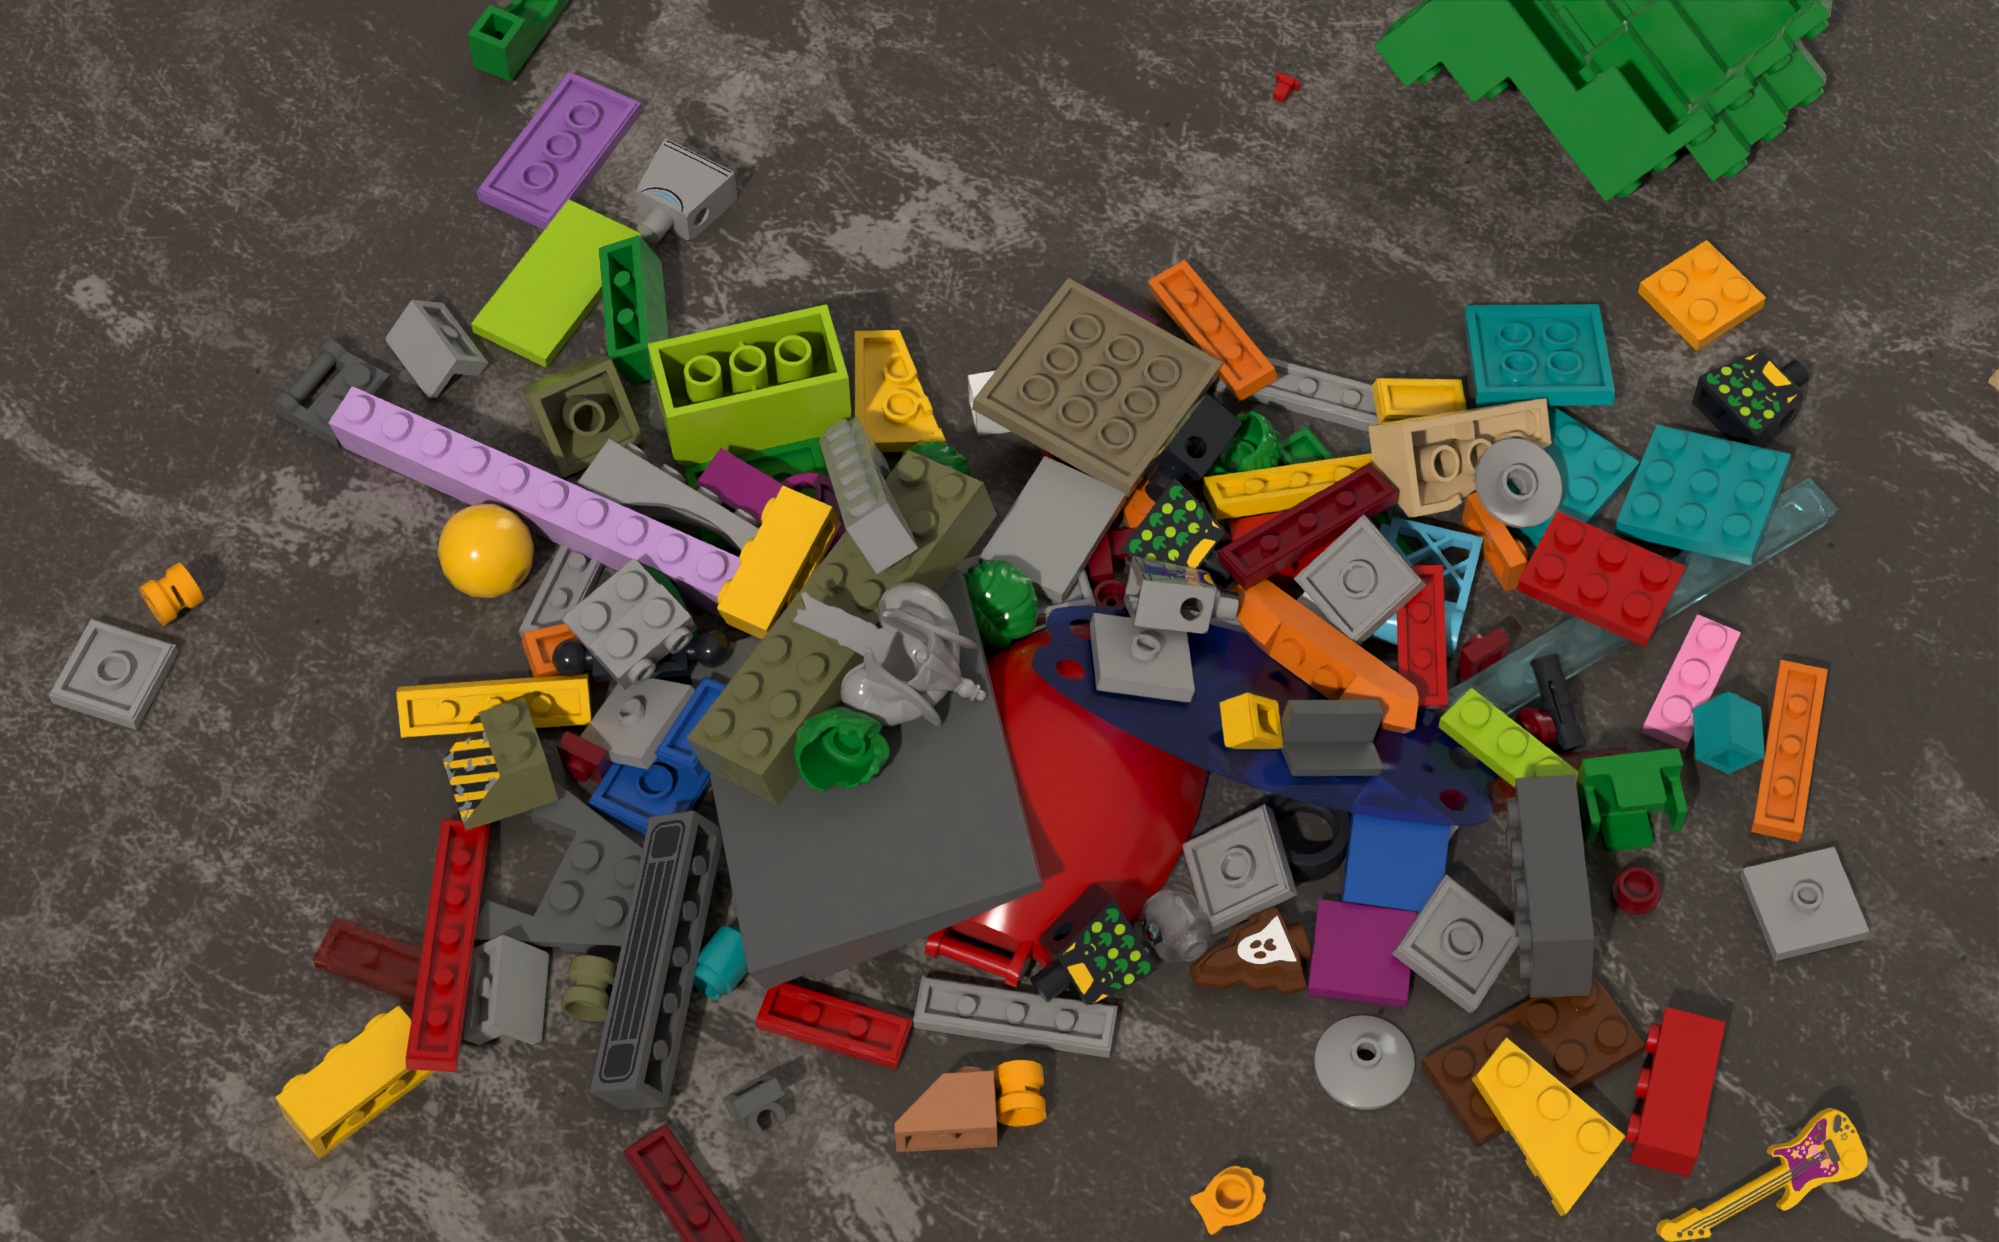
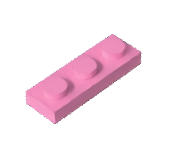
[1641,614,1741,752]

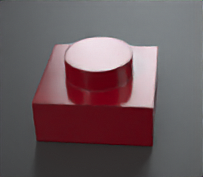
[1457,627,1511,686]
[556,731,612,784]

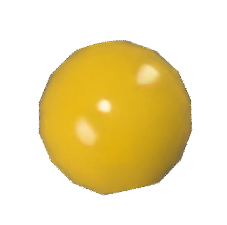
[437,503,535,598]

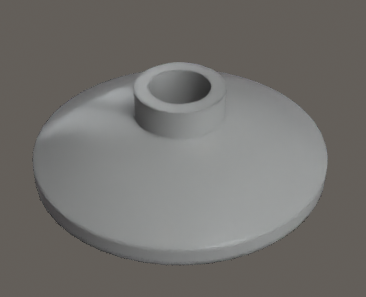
[1474,438,1562,528]
[1314,1015,1415,1110]

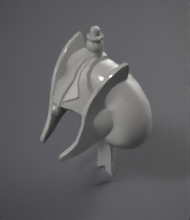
[794,582,986,727]

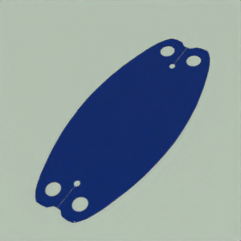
[1032,606,1498,826]

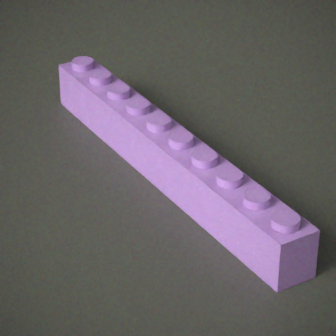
[328,386,740,618]

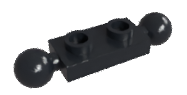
[552,630,731,682]

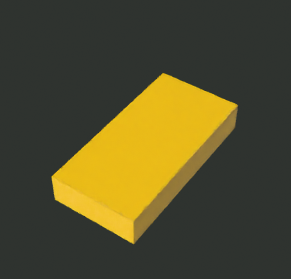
[1372,378,1467,424]

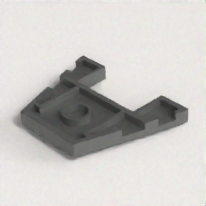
[475,780,643,954]

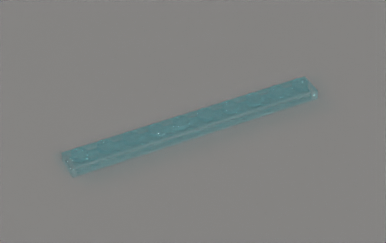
[1442,477,1839,715]

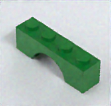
[467,0,570,82]

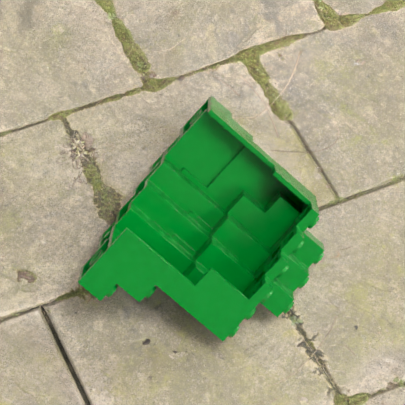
[1374,0,1833,202]

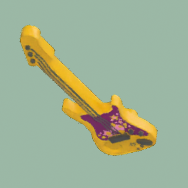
[1656,1108,1868,1242]

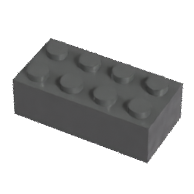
[1505,775,1595,998]

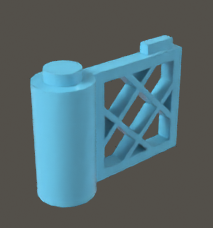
[1369,517,1483,658]

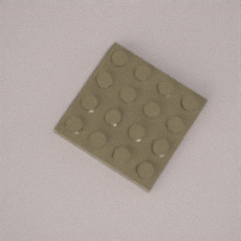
[972,278,1223,497]

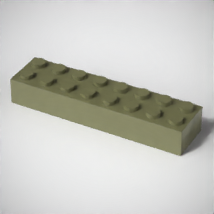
[686,450,997,806]

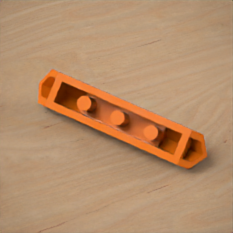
[1229,579,1419,733]

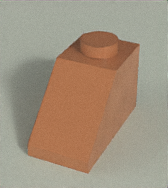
[894,1067,997,1152]

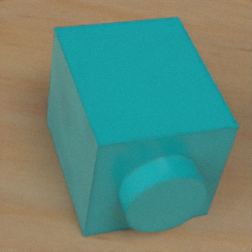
[1692,692,1765,774]

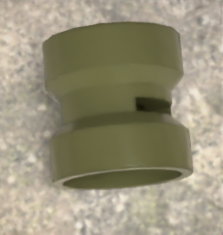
[561,955,617,1022]

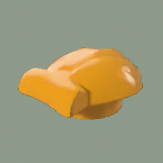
[1190,1166,1266,1235]

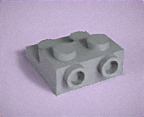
[562,558,697,690]

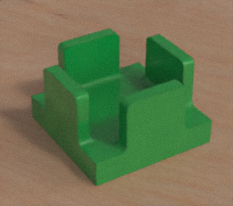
[1576,748,1688,852]

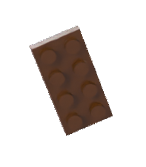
[1421,973,1645,1148]

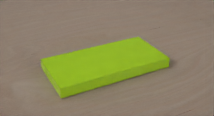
[471,199,643,368]

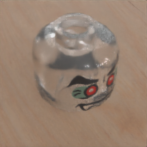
[1139,889,1213,963]

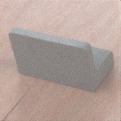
[386,300,488,398]
[463,934,549,1045]

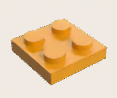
[1638,240,1766,351]

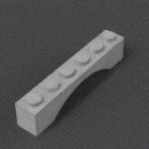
[818,416,918,574]
[577,439,824,564]

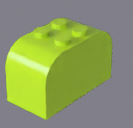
[647,304,851,467]

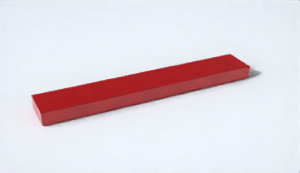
[405,819,491,1072]

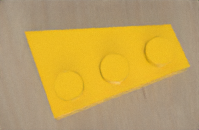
[855,330,946,453]
[1472,1037,1625,1216]

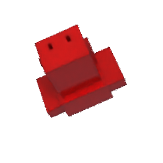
[1273,72,1300,103]

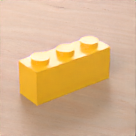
[717,486,841,639]
[275,1005,436,1159]

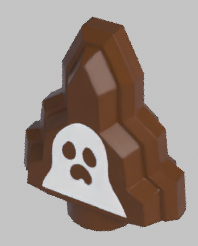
[1190,906,1311,996]

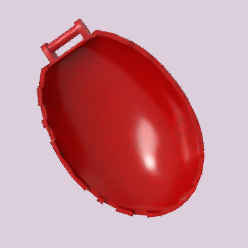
[924,624,1207,988]

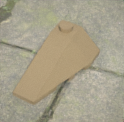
[1368,398,1552,517]

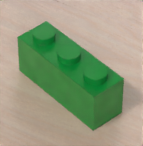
[599,235,669,385]

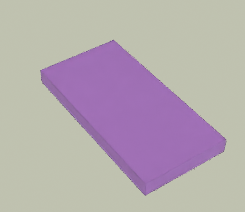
[476,71,642,230]

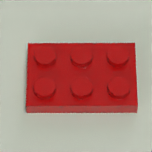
[1516,511,1686,647]

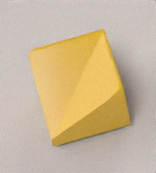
[1219,692,1283,749]

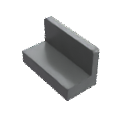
[1280,700,1384,776]

